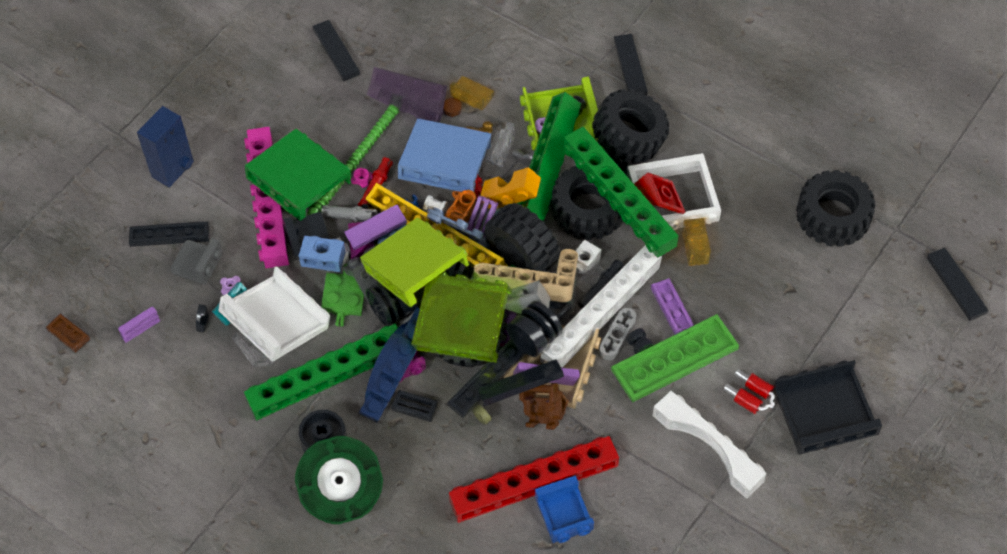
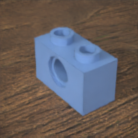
[299,236,346,272]

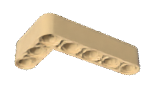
[473,249,578,302]

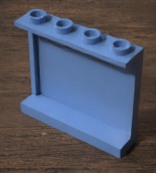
[398,118,491,192]

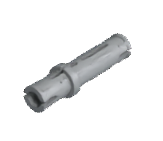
[321,205,377,222]

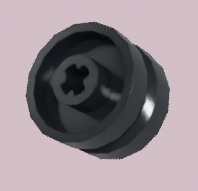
[299,410,347,453]

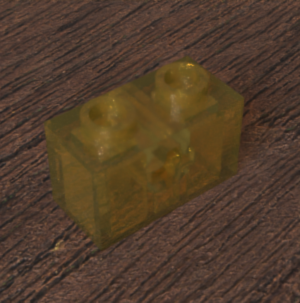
[682,218,711,266]

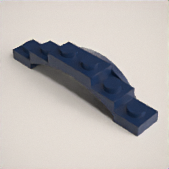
[359,308,430,423]

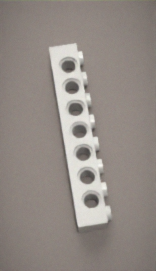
[540,245,662,368]

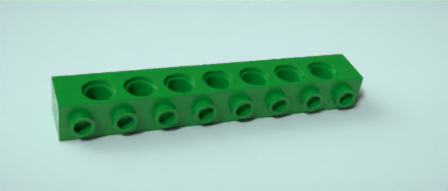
[563,126,679,258]
[244,324,398,421]

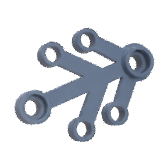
[427,207,490,250]

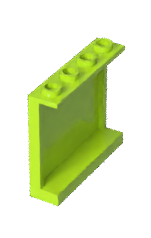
[520,77,604,152]
[360,217,469,307]

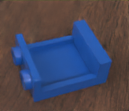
[535,476,594,543]

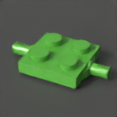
[321,263,364,327]

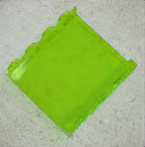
[412,272,513,363]

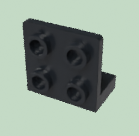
[283,212,330,261]

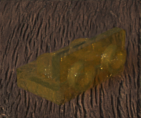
[450,76,494,111]

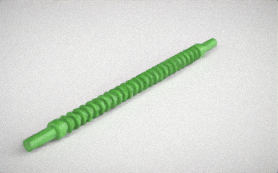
[307,92,408,215]

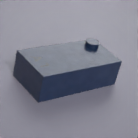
[137,106,194,188]

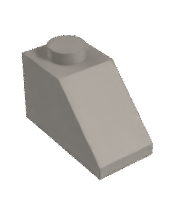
[500,281,550,314]

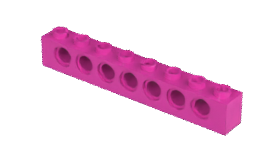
[244,126,289,269]

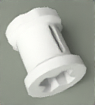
[423,195,448,216]

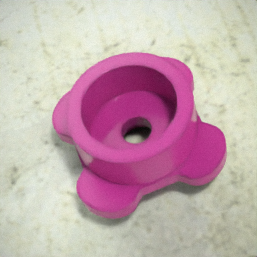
[351,168,373,188]

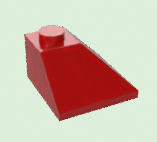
[634,172,686,214]

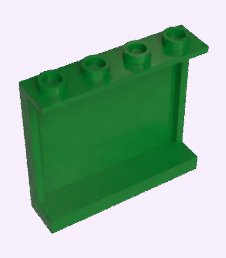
[245,128,351,221]

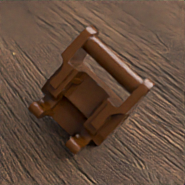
[519,383,569,430]

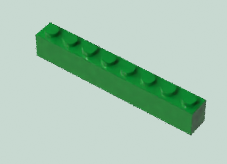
[517,92,581,221]

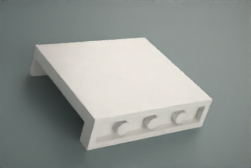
[219,266,330,362]

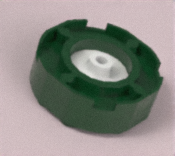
[295,436,383,524]

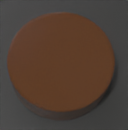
[443,98,462,117]

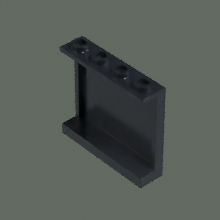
[773,360,882,455]

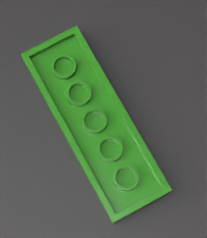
[611,314,739,403]

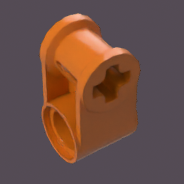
[445,190,476,223]

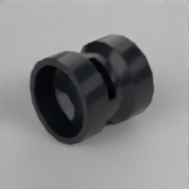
[626,328,654,354]

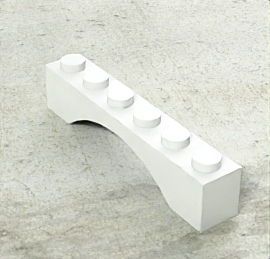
[652,391,767,499]

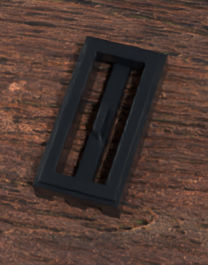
[391,390,438,422]

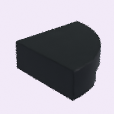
[196,304,210,333]

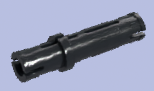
[577,259,624,309]

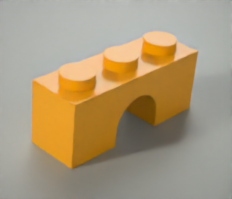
[481,167,541,209]

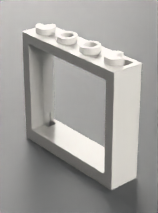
[627,153,721,234]

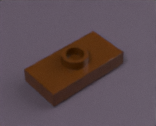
[46,314,90,353]

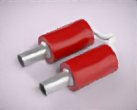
[723,369,775,414]

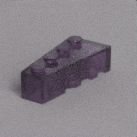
[367,67,447,123]

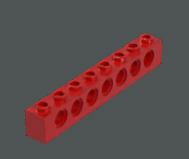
[449,436,619,523]

